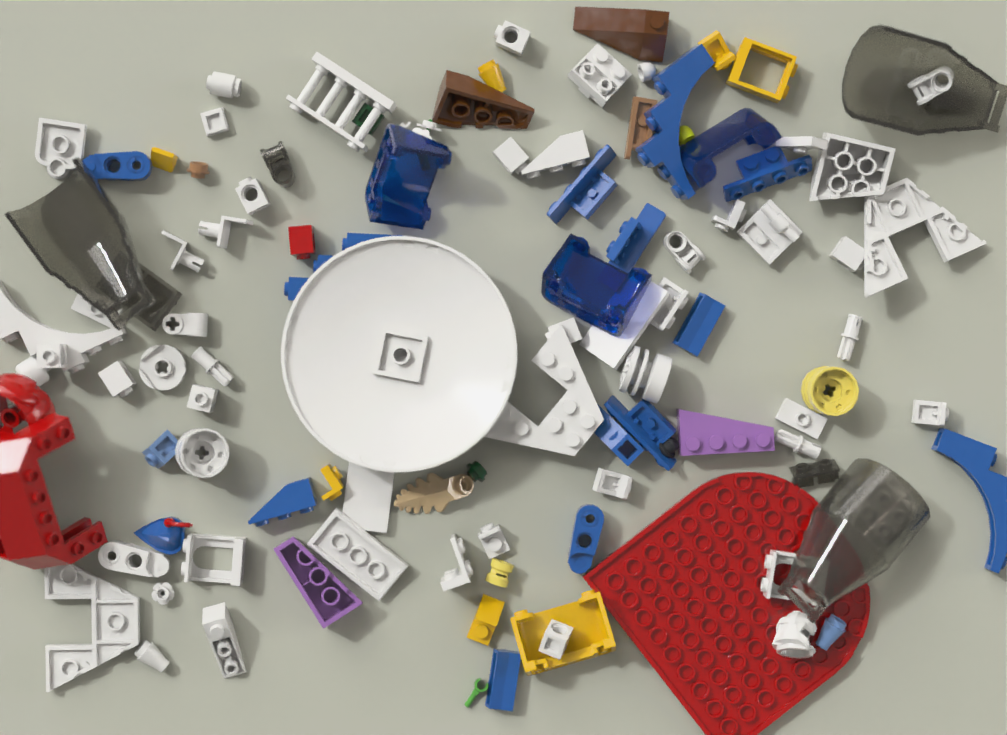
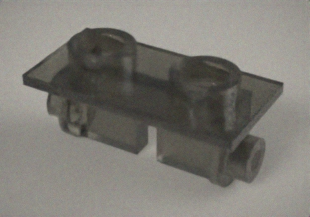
[789,459,840,488]

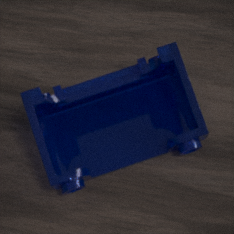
[680,108,782,192]
[365,123,452,230]
[541,234,652,337]

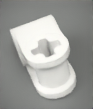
[907,66,955,105]
[663,231,706,274]
[162,313,208,337]

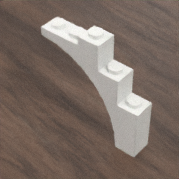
[0,280,128,374]

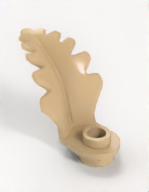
[394,473,474,514]

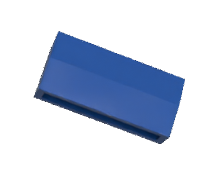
[672,293,726,356]
[485,649,521,712]

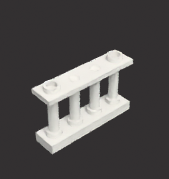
[286,52,397,152]

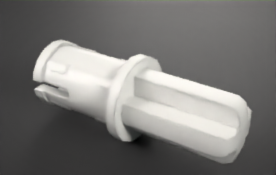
[837,314,863,361]
[191,346,233,386]
[775,429,821,459]

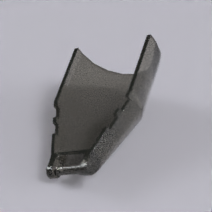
[842,25,1007,136]
[4,158,156,330]
[777,458,931,623]

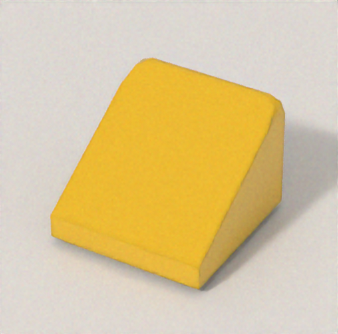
[151,147,178,173]

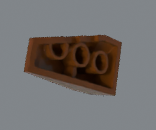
[573,6,670,63]
[432,70,535,129]

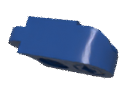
[81,151,153,181]
[567,504,604,574]

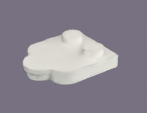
[35,118,87,179]

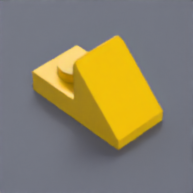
[467,593,505,646]

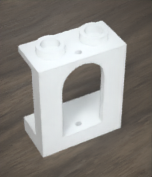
[181,533,246,586]
[760,549,829,607]

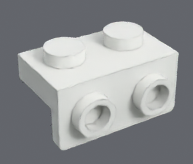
[649,277,689,331]

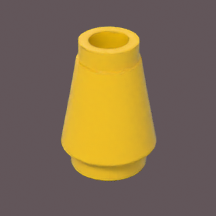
[477,59,507,92]

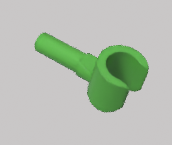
[464,678,488,708]

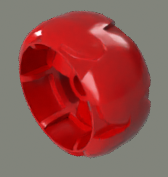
[0,373,56,434]

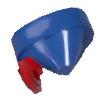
[134,517,193,555]

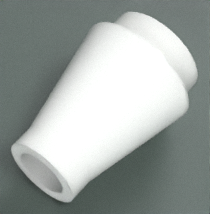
[134,640,170,673]

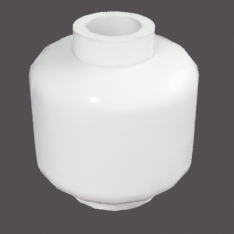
[15,356,51,387]

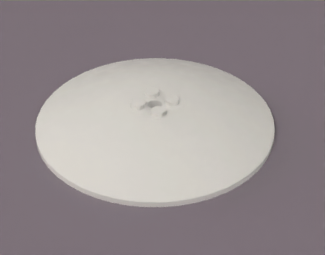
[281,236,517,472]

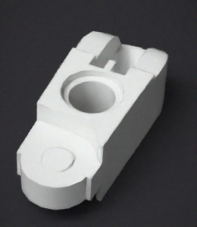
[98,540,171,578]

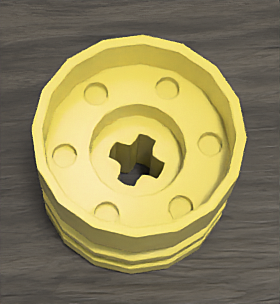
[801,366,859,416]

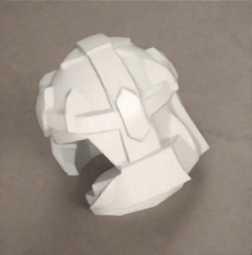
[772,611,817,658]

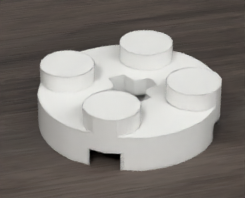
[139,345,187,390]

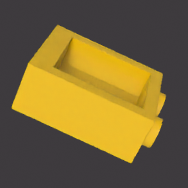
[726,37,798,103]

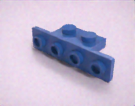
[546,144,618,224]
[723,146,812,202]
[598,203,666,292]
[604,395,677,471]

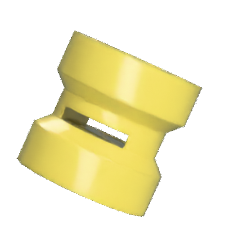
[485,558,514,588]

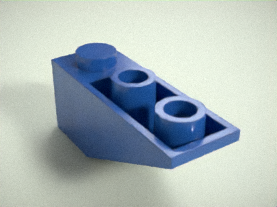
[594,404,644,466]
[248,477,318,527]

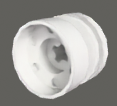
[619,345,673,404]
[175,428,229,478]

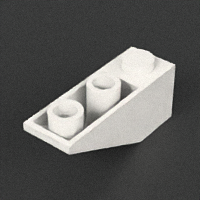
[521,130,590,179]
[202,602,246,678]

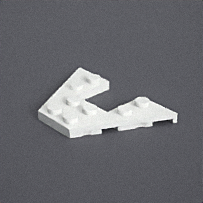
[864,178,987,298]
[483,324,604,456]
[44,564,140,692]

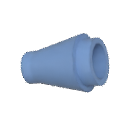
[815,614,847,651]

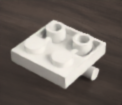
[568,43,632,108]
[736,199,802,265]

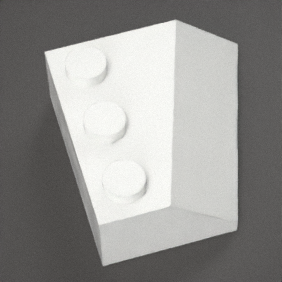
[809,132,896,201]

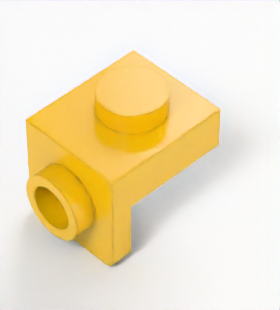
[697,30,736,71]
[320,464,345,501]

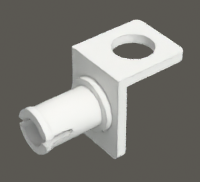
[198,216,253,249]
[162,230,204,273]

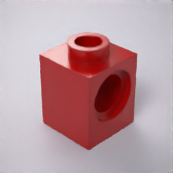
[288,225,316,260]

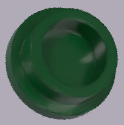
[466,461,487,482]

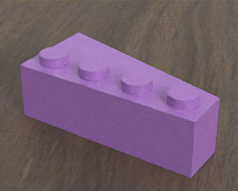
[676,408,775,456]
[273,536,363,629]

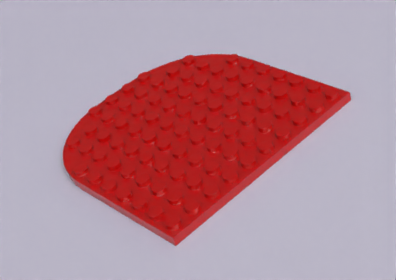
[582,472,870,735]

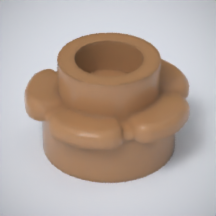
[187,161,210,178]

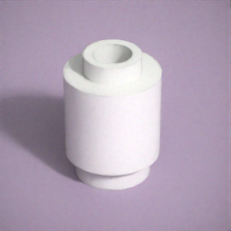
[206,71,242,98]

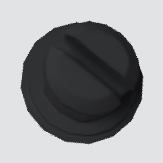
[659,438,679,458]

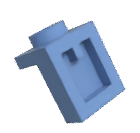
[142,429,178,469]

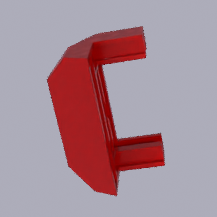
[0,413,108,570]

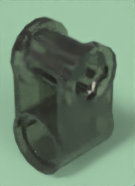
[260,141,296,188]

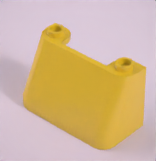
[510,590,616,676]

